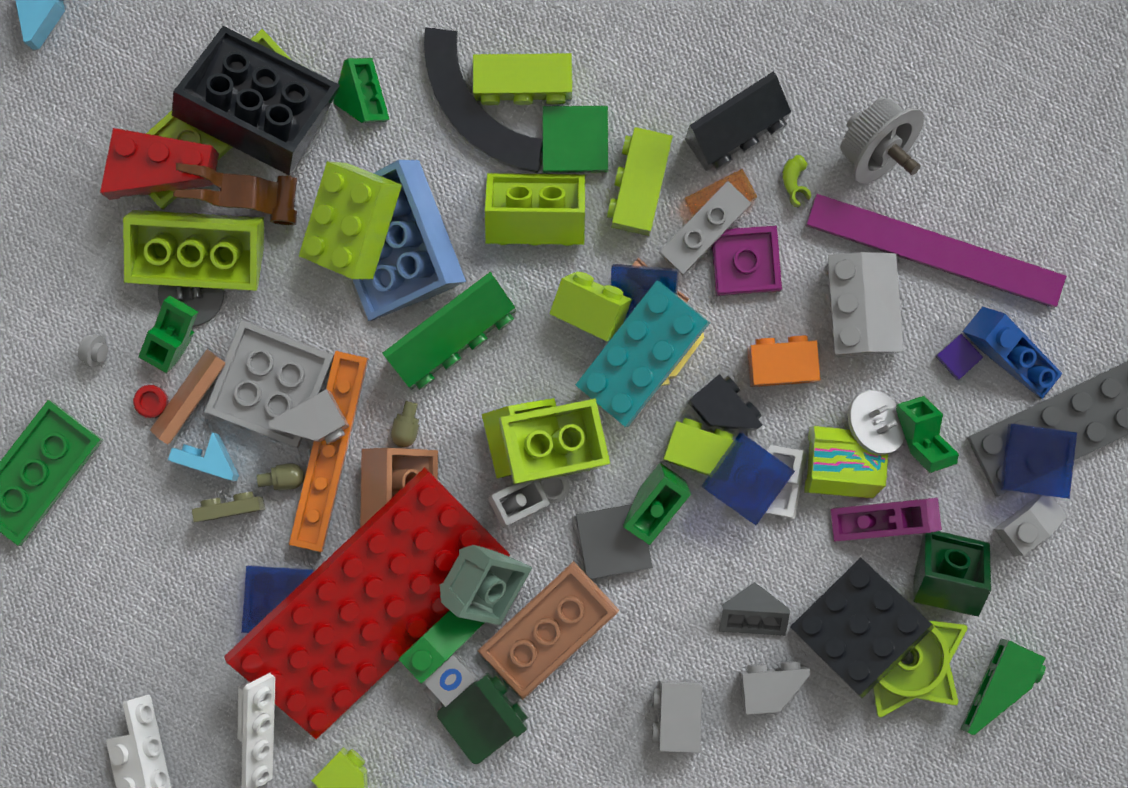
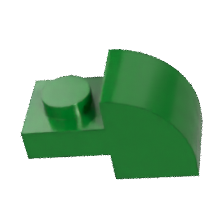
[138,296,198,374]

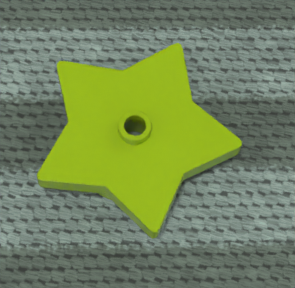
[873,620,968,717]

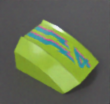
[804,426,888,499]

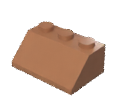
[360,448,438,527]

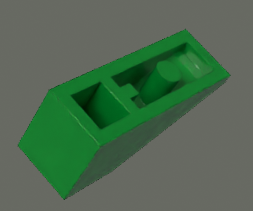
[398,610,485,684]
[960,638,1046,736]

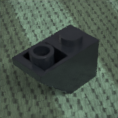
[687,374,763,430]

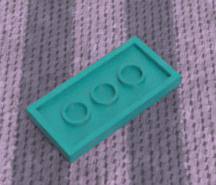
[575,280,711,427]

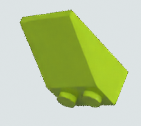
[499,399,610,484]

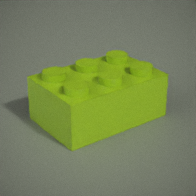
[299,161,402,279]

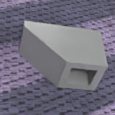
[739,661,810,715]

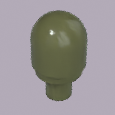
[390,401,420,447]
[257,463,304,491]

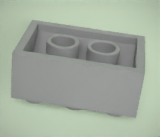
[828,252,904,357]

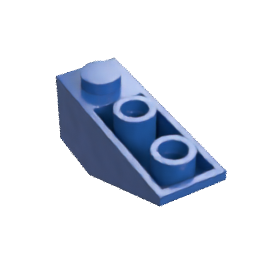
[962,306,1062,399]

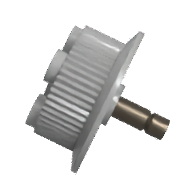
[840,96,924,184]

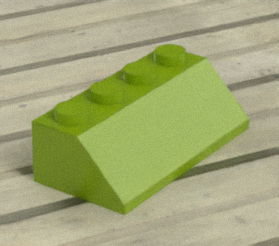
[123,210,264,291]

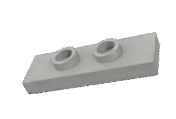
[659,181,752,276]

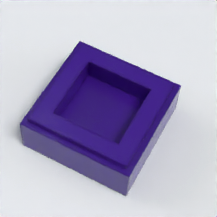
[935,333,983,380]

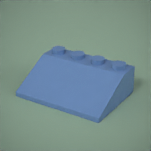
[353,160,466,321]

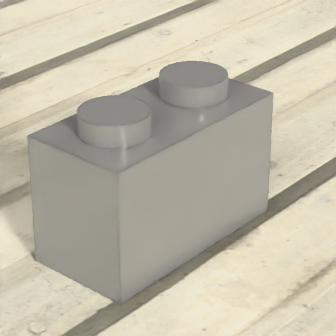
[652,680,702,753]

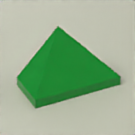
[333,58,390,123]

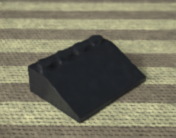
[172,26,340,176]

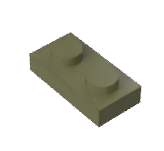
[192,491,265,522]

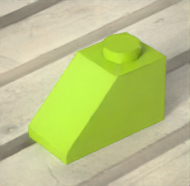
[311,747,368,788]

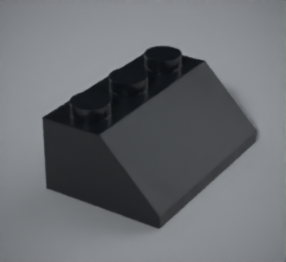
[685,71,791,171]

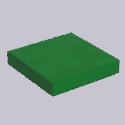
[543,106,608,173]

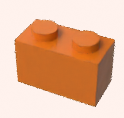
[747,335,820,387]

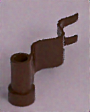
[173,163,297,225]

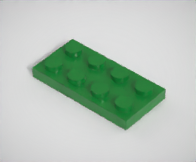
[0,400,103,546]

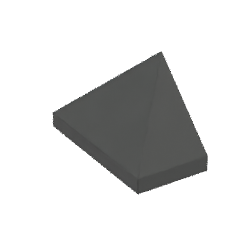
[719,582,790,636]

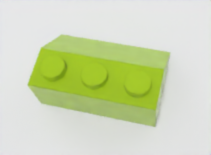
[485,173,585,246]

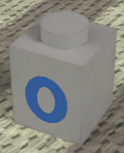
[424,652,477,707]

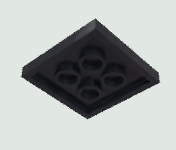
[790,557,934,699]

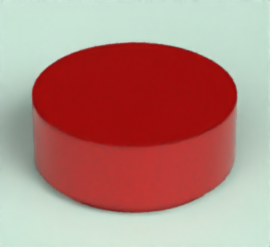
[133,385,169,418]

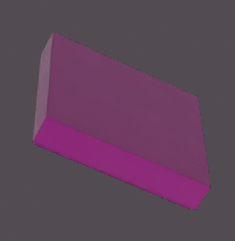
[712,225,782,296]

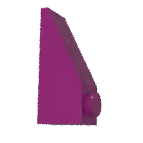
[830,497,942,542]

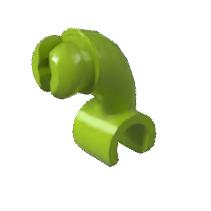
[782,154,811,208]

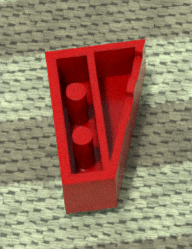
[100,128,219,200]

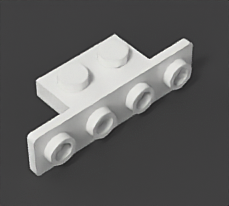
[237,673,275,788]
[106,695,171,788]

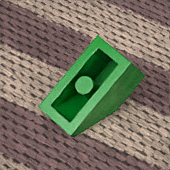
[623,463,691,545]

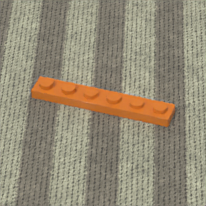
[289,351,369,552]

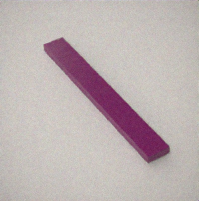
[806,194,1067,308]

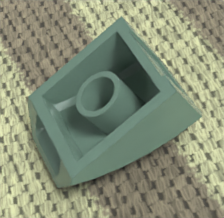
[440,545,532,625]

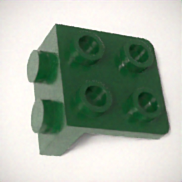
[437,672,529,764]

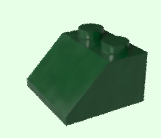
[913,531,991,617]

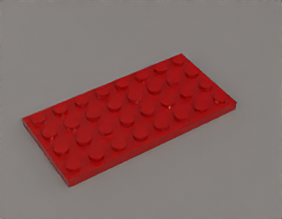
[224,467,510,739]

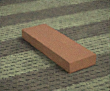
[150,349,226,445]

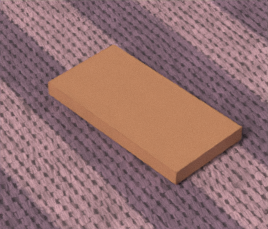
[478,561,619,700]

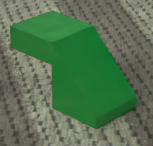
[896,396,959,473]

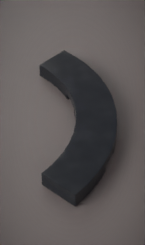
[424,27,542,173]

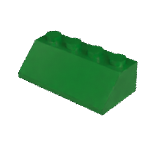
[382,272,516,390]

